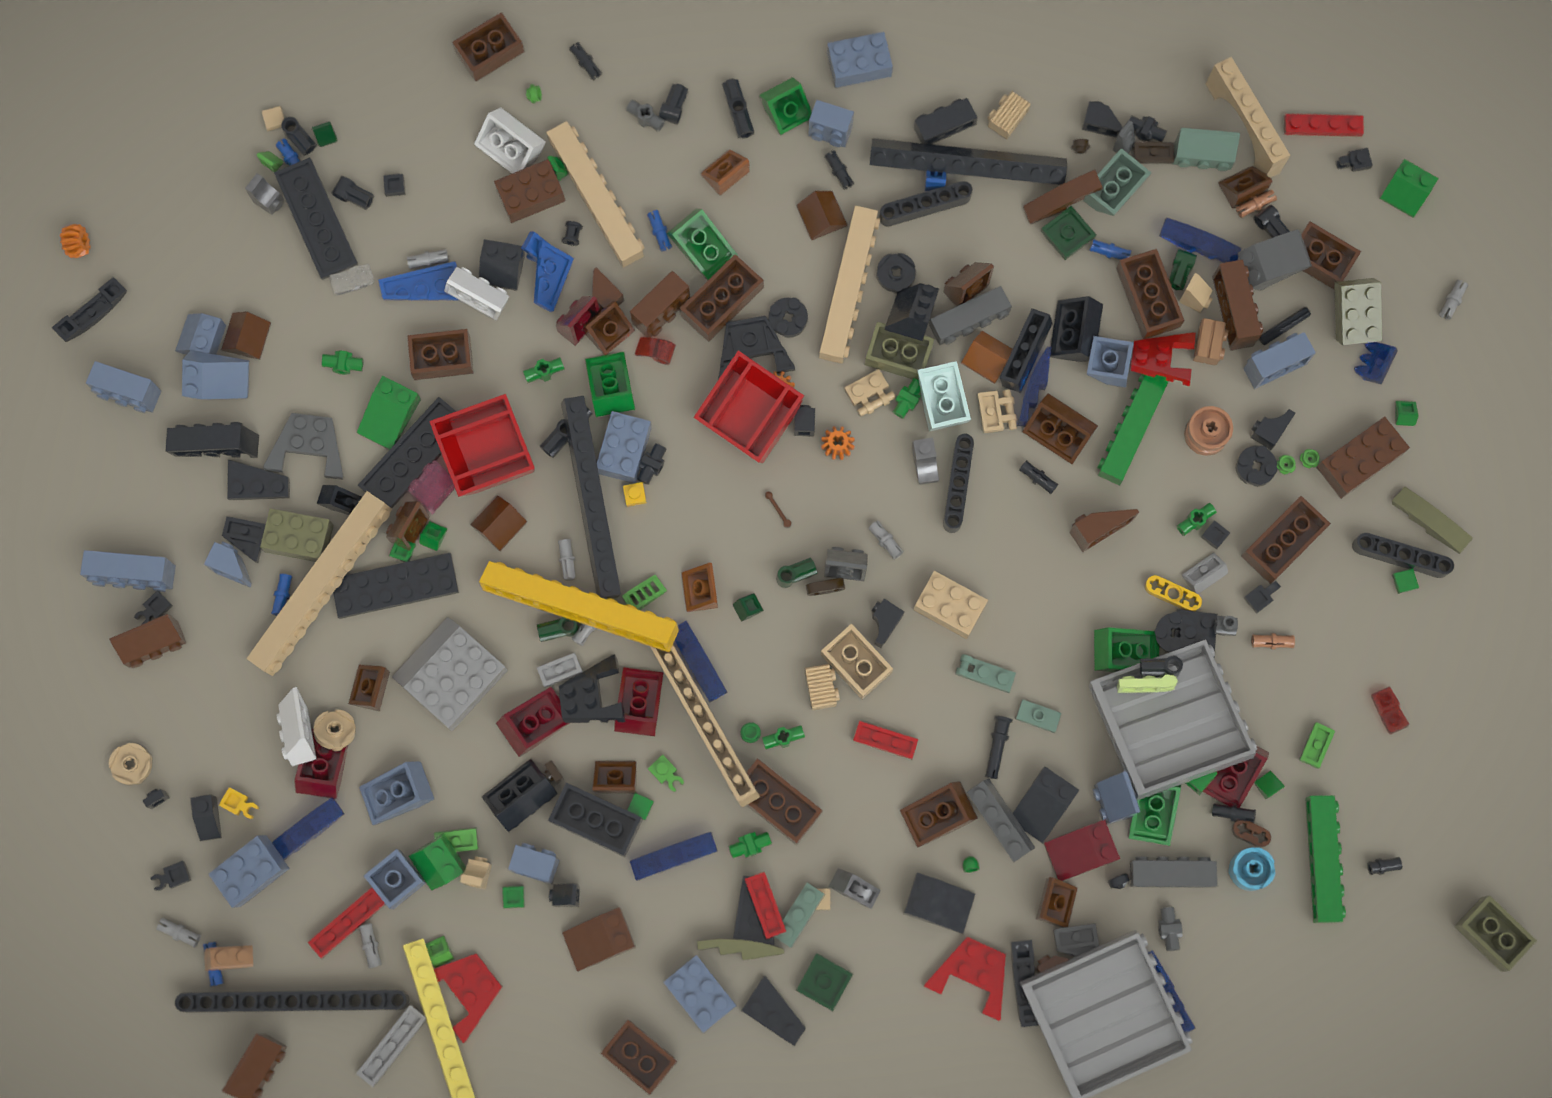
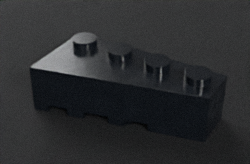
[165,422,259,458]

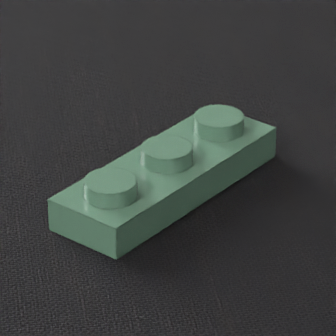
[774,883,825,948]

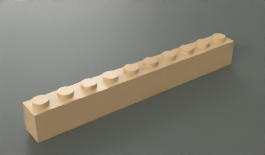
[246,491,392,676]
[650,645,760,807]

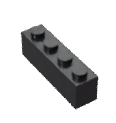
[1000,308,1053,393]

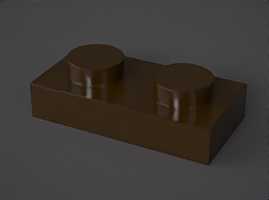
[1133,142,1174,164]

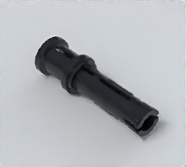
[985,715,1013,780]

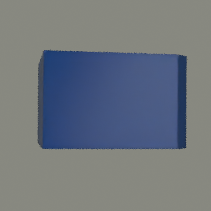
[924,171,946,192]

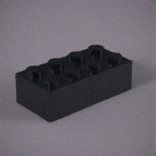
[548,783,643,857]

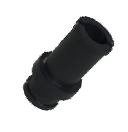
[1367,857,1402,875]

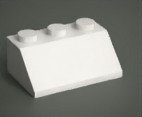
[474,108,546,174]
[444,267,510,321]
[277,687,316,766]

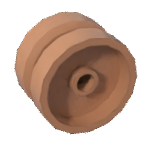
[1184,406,1234,456]

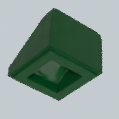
[312,122,338,147]
[733,593,764,622]

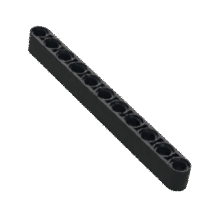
[175,990,410,1013]

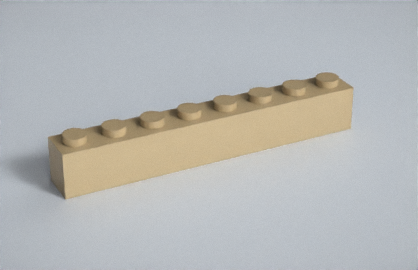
[547,121,645,268]
[819,206,881,363]

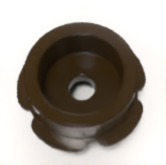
[1071,139,1090,154]

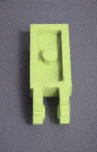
[1117,675,1178,693]

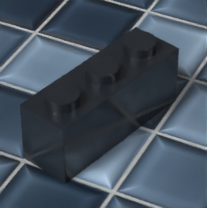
[914,98,978,144]

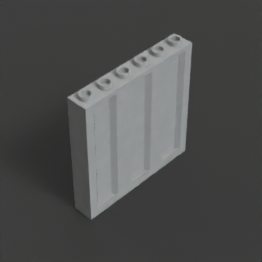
[1089,640,1257,800]
[1020,930,1193,1098]

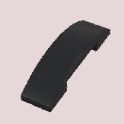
[52,277,127,342]
[1011,940,1039,1027]

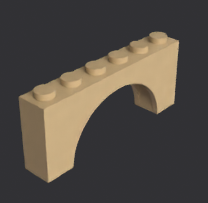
[1206,57,1290,178]

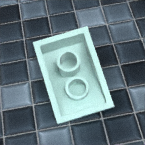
[917,361,971,432]

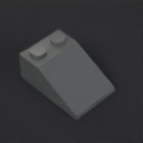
[1238,229,1312,290]
[824,547,868,582]

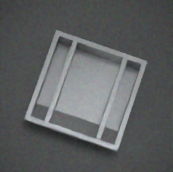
[392,617,508,731]

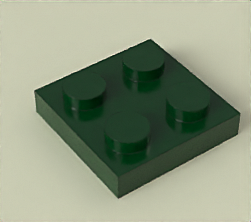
[1040,206,1096,260]
[796,953,853,1012]

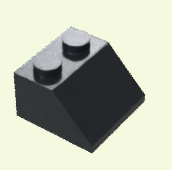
[479,239,525,291]

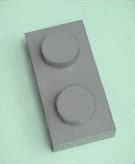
[537,653,583,687]

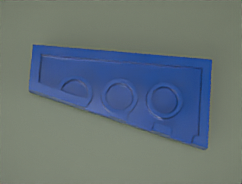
[378,261,460,301]

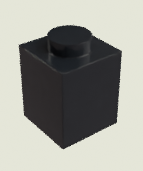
[794,405,815,437]

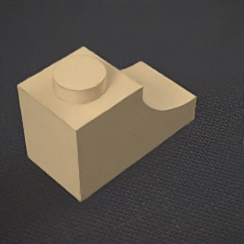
[460,856,492,890]

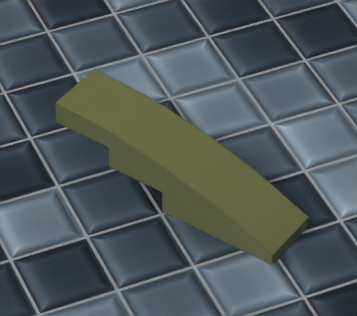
[1392,486,1473,554]
[697,939,784,961]

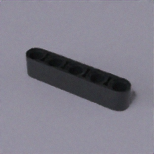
[879,181,973,227]
[943,434,974,533]
[1352,533,1454,578]

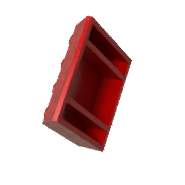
[693,350,805,463]
[429,394,535,497]

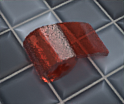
[635,337,676,365]

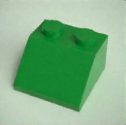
[759,77,812,135]
[1379,159,1439,218]
[408,833,466,891]

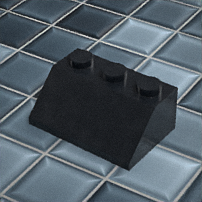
[884,283,939,341]
[1049,296,1103,362]
[482,759,558,832]

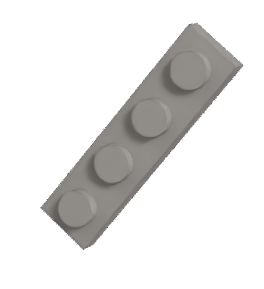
[356,1005,426,1087]

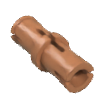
[1236,189,1277,218]
[1251,633,1295,650]

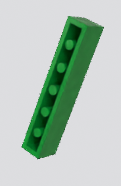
[1097,374,1169,486]
[1305,795,1346,923]

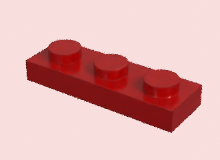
[853,721,918,760]
[745,872,786,939]

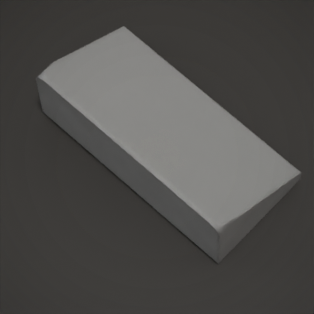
[1182,553,1228,594]

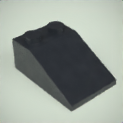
[1013,767,1079,844]
[903,873,976,934]

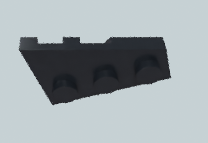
[227,460,290,500]
[733,876,775,945]
[742,975,806,1046]

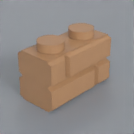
[1193,318,1228,365]
[204,945,253,971]

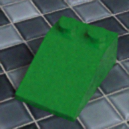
[667,208,738,280]
[585,352,635,417]
[357,376,421,450]
[1094,627,1159,672]
[1129,784,1181,846]

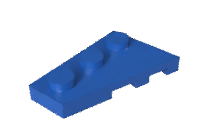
[534,240,574,312]

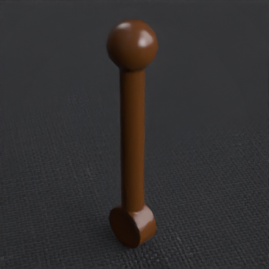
[765,491,791,528]

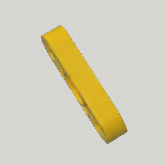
[1145,575,1202,611]

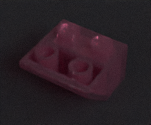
[408,460,455,515]

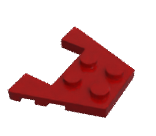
[1131,332,1196,386]
[924,937,1006,1021]
[434,954,502,1043]

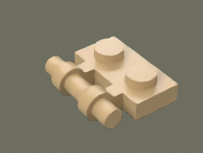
[844,369,896,416]
[977,390,1018,434]

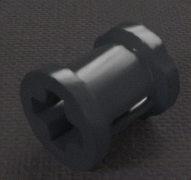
[562,221,583,246]

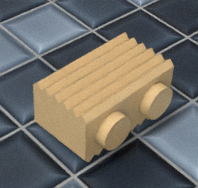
[988,91,1031,139]
[805,664,840,711]

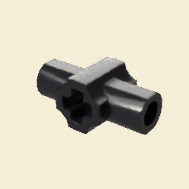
[1129,115,1167,142]
[637,443,667,485]

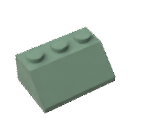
[1173,128,1240,171]
[1083,148,1152,216]

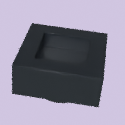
[383,174,405,197]
[1201,520,1230,550]
[142,789,170,809]

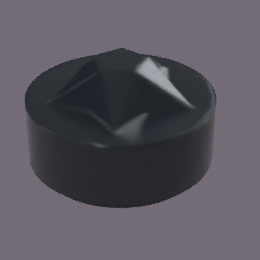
[1108,873,1130,889]

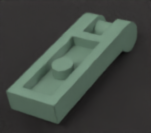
[955,654,1016,693]

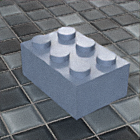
[827,32,893,88]
[1243,332,1316,389]
[86,361,161,413]
[597,411,652,483]
[209,835,290,908]
[663,955,736,1033]

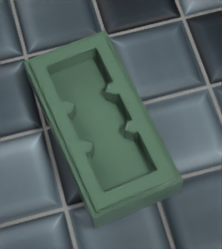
[1016,700,1062,733]

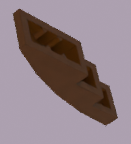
[1023,169,1103,225]

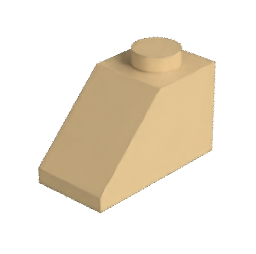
[1179,273,1213,313]

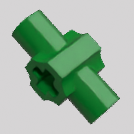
[321,350,364,375]
[523,357,565,383]
[893,378,921,419]
[1176,503,1217,536]
[762,725,805,750]
[728,832,772,858]

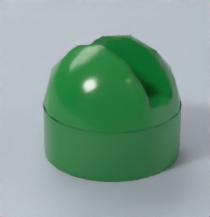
[962,856,980,873]

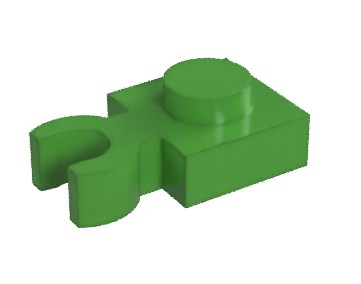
[648,755,684,792]

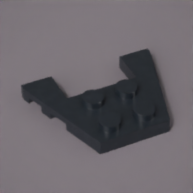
[718,316,795,380]
[559,654,626,723]

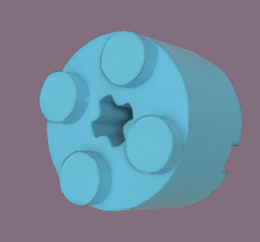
[1228,847,1275,891]

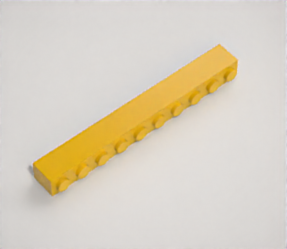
[479,561,679,652]

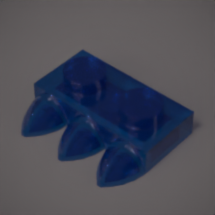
[1354,342,1398,385]

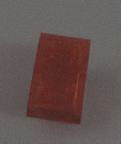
[1371,686,1409,735]

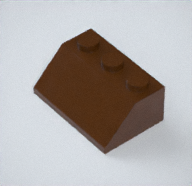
[1022,393,1098,464]
[109,614,186,668]
[222,1033,287,1098]

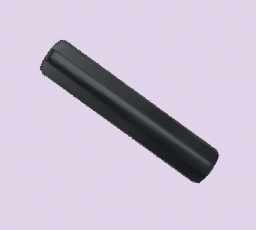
[1259,307,1311,345]

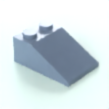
[182,350,249,400]
[359,761,434,825]
[1093,771,1140,825]

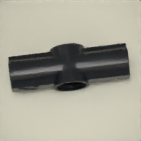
[722,78,754,139]
[540,406,593,458]

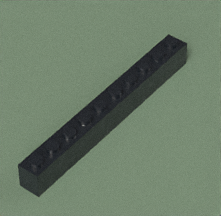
[869,138,1067,185]
[561,396,621,599]

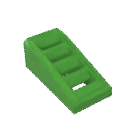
[622,575,667,610]

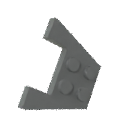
[263,413,343,480]

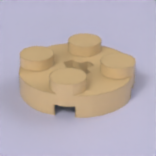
[314,710,356,751]
[109,743,153,785]

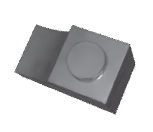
[245,173,284,215]
[912,437,939,485]
[829,868,881,909]

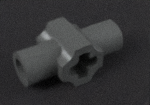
[626,100,665,131]
[1214,615,1238,636]
[1158,907,1183,951]

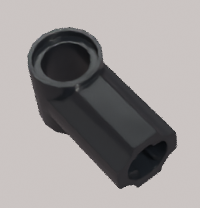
[659,83,688,125]
[281,117,317,156]
[331,176,374,210]
[1253,205,1290,238]
[1140,656,1183,678]

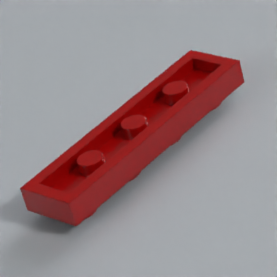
[1284,114,1364,137]
[307,887,385,959]

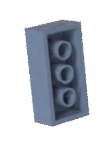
[80,550,176,592]

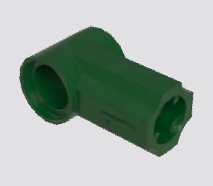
[1169,249,1197,290]
[776,557,818,588]
[537,617,579,642]

